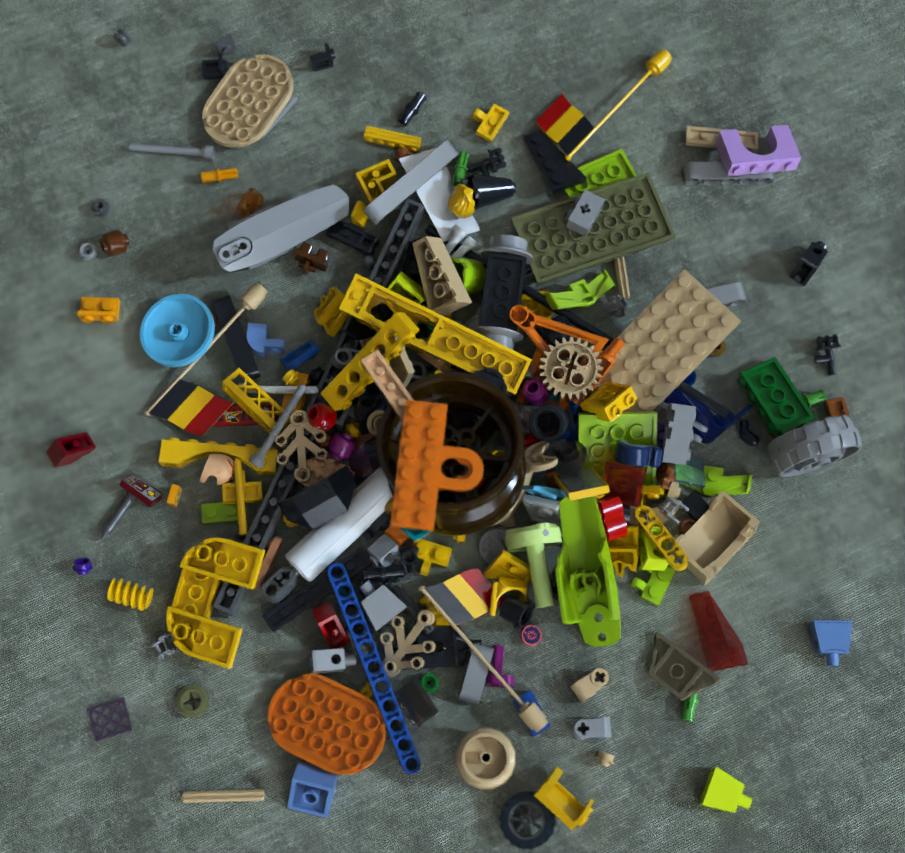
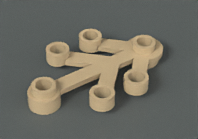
[275,410,328,484]
[380,610,436,677]

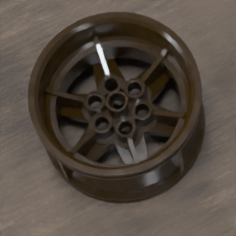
[377,372,526,535]

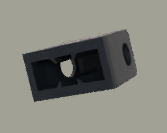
[789,241,828,287]

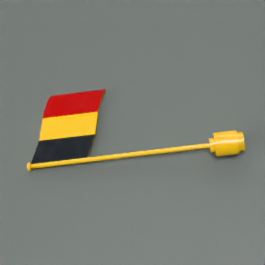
[536,49,672,161]

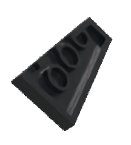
[524,130,586,194]

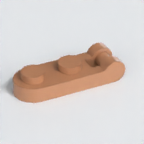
[255,536,284,589]

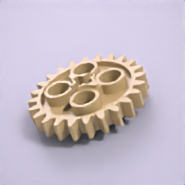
[539,336,603,400]

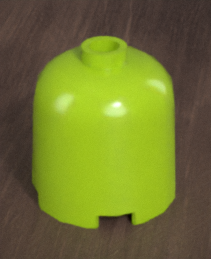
[451,257,486,294]

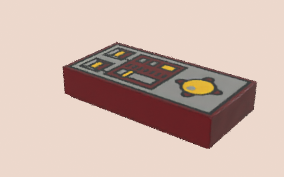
[120,473,163,507]

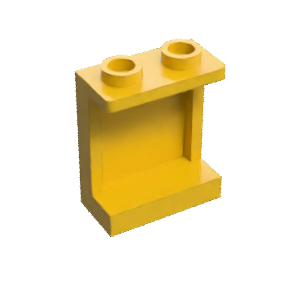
[534,766,594,831]

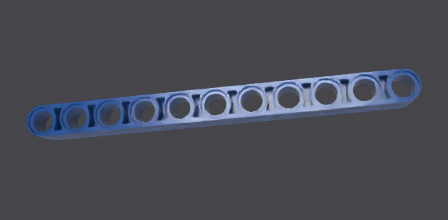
[327,563,421,774]

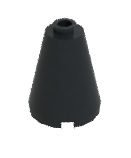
[464,173,516,210]

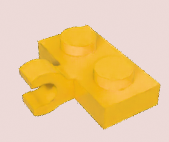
[472,103,510,143]
[222,470,263,505]
[409,539,453,577]

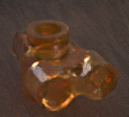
[237,188,264,218]

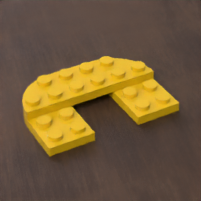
[166,538,265,669]

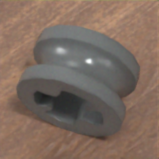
[113,29,131,47]

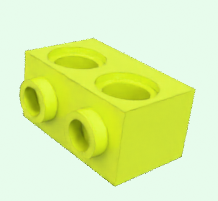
[639,526,670,571]

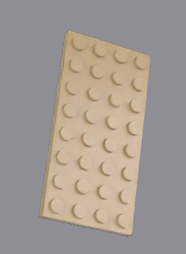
[589,269,741,412]

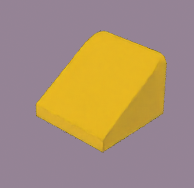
[351,200,369,227]

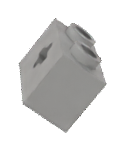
[566,189,605,237]

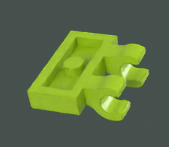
[630,564,675,606]

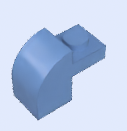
[247,323,286,359]

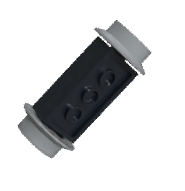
[471,235,533,350]

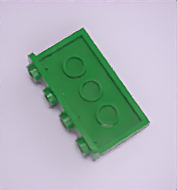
[737,357,815,438]

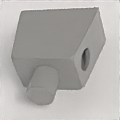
[359,580,407,631]
[309,648,356,675]

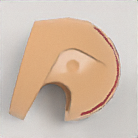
[199,453,234,486]

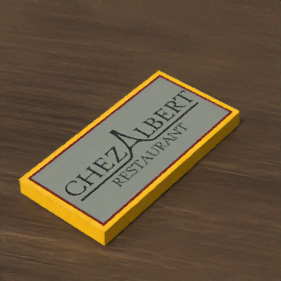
[554,467,610,501]

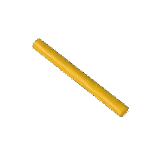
[233,459,247,535]

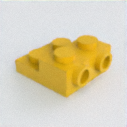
[580,382,637,422]

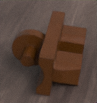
[294,242,328,275]

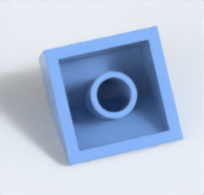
[288,761,338,818]

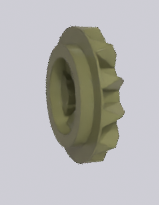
[176,685,209,718]

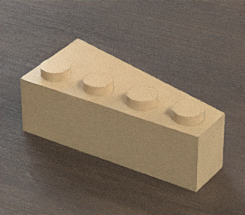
[413,236,472,316]

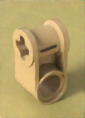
[570,668,609,703]

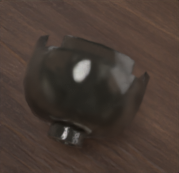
[547,439,587,476]

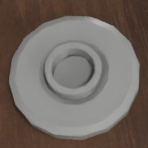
[479,529,514,564]

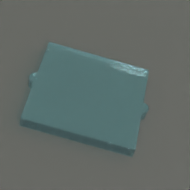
[673,457,706,488]

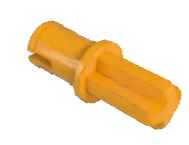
[201,168,238,184]

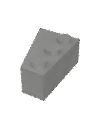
[661,403,696,465]

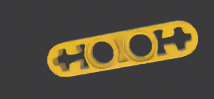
[635,505,688,571]

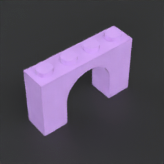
[715,125,801,176]

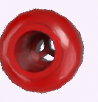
[307,403,337,431]

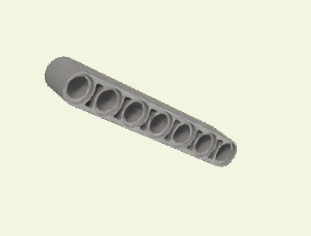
[363,140,459,225]

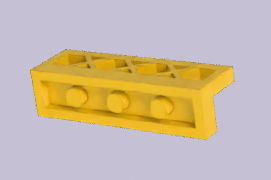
[222,368,290,435]

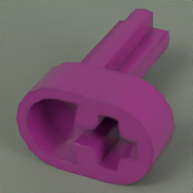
[486,644,515,688]

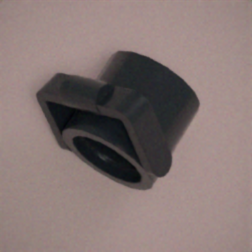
[499,594,536,632]

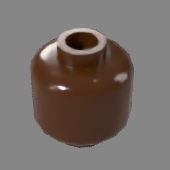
[100,230,129,256]

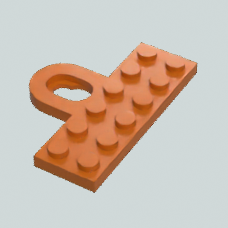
[390,400,483,531]

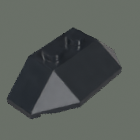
[278,465,357,530]

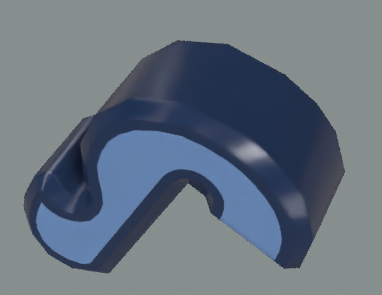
[613,440,663,468]

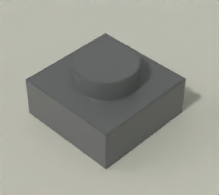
[215,34,236,56]

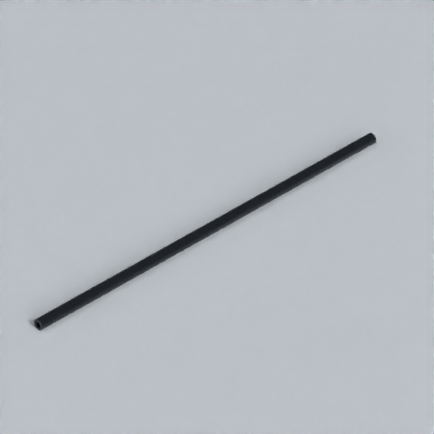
[425,225,730,419]

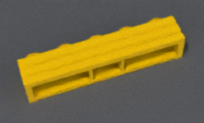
[364,126,421,153]

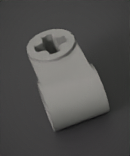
[571,717,612,740]

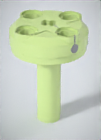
[505,523,563,608]

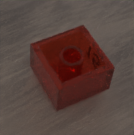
[599,459,648,508]

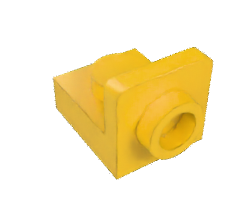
[635,485,666,506]

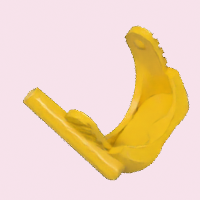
[489,577,527,616]

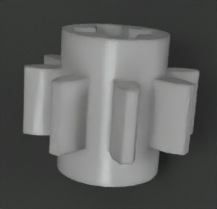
[605,295,628,318]

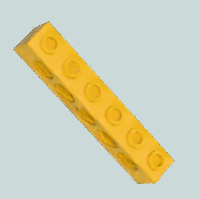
[320,312,419,411]

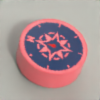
[521,625,542,646]

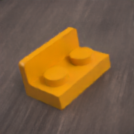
[77,297,120,324]

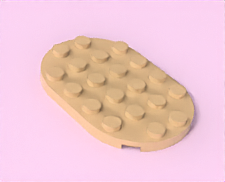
[202,54,293,148]

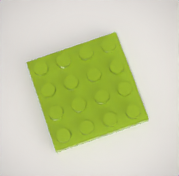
[563,148,637,199]
[578,411,657,489]

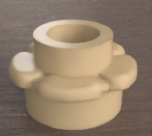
[595,751,615,767]

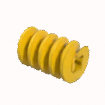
[107,578,154,611]

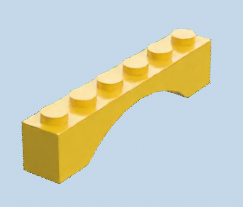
[159,437,280,476]

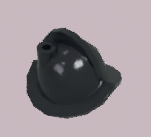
[536,316,571,347]

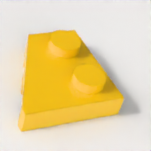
[482,549,531,583]

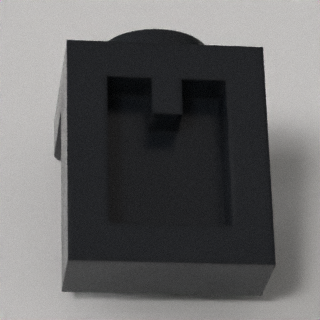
[310,43,336,72]

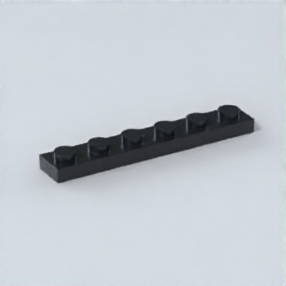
[262,548,373,633]

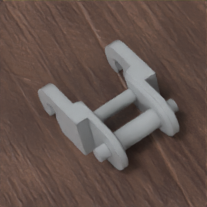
[659,496,689,525]
[151,632,180,659]

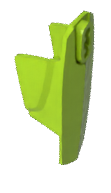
[555,496,621,647]

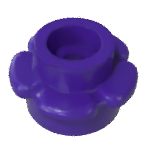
[73,558,93,575]

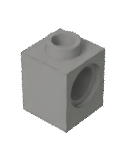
[367,534,401,567]

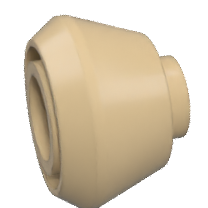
[367,410,385,437]

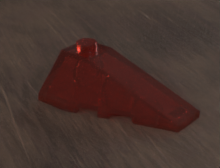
[689,591,748,672]

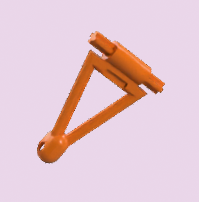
[509,305,625,406]

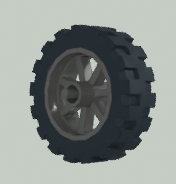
[499,791,556,849]

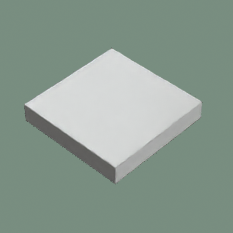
[522,494,562,527]

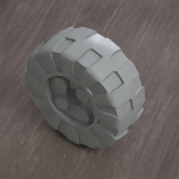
[768,415,862,477]

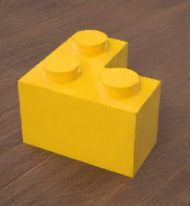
[355,159,397,205]

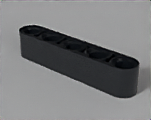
[212,295,261,383]

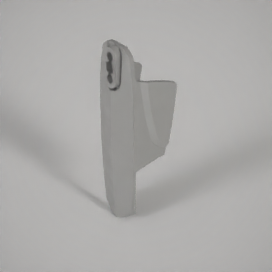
[212,184,349,272]

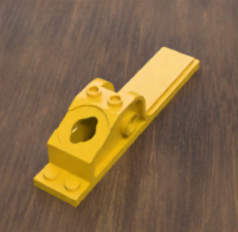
[339,274,532,395]

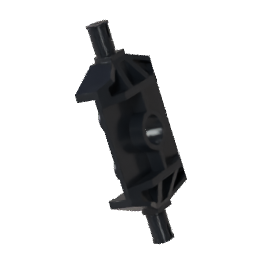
[393,625,482,670]

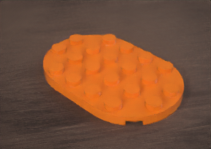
[268,674,386,775]

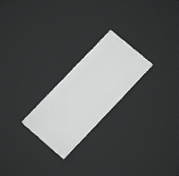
[399,148,480,242]

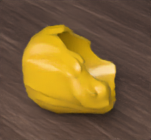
[448,184,475,218]

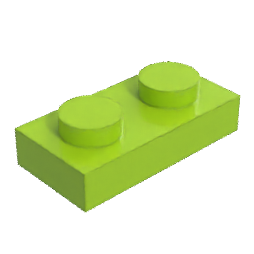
[201,502,238,525]

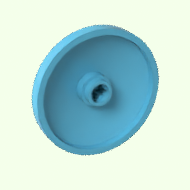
[140,294,215,367]

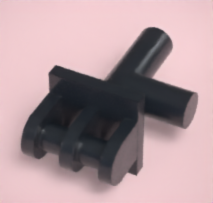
[466,148,507,176]
[814,334,841,376]

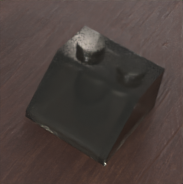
[396,677,439,728]

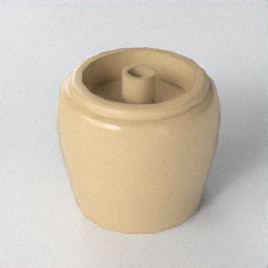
[455,727,516,789]

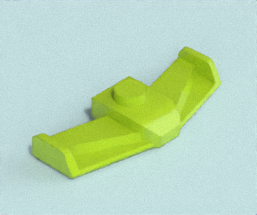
[545,269,615,310]
[674,464,752,497]

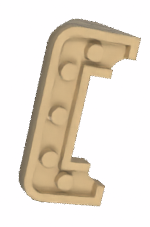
[670,491,760,585]

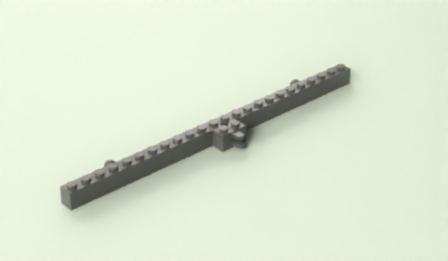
[213,198,424,617]

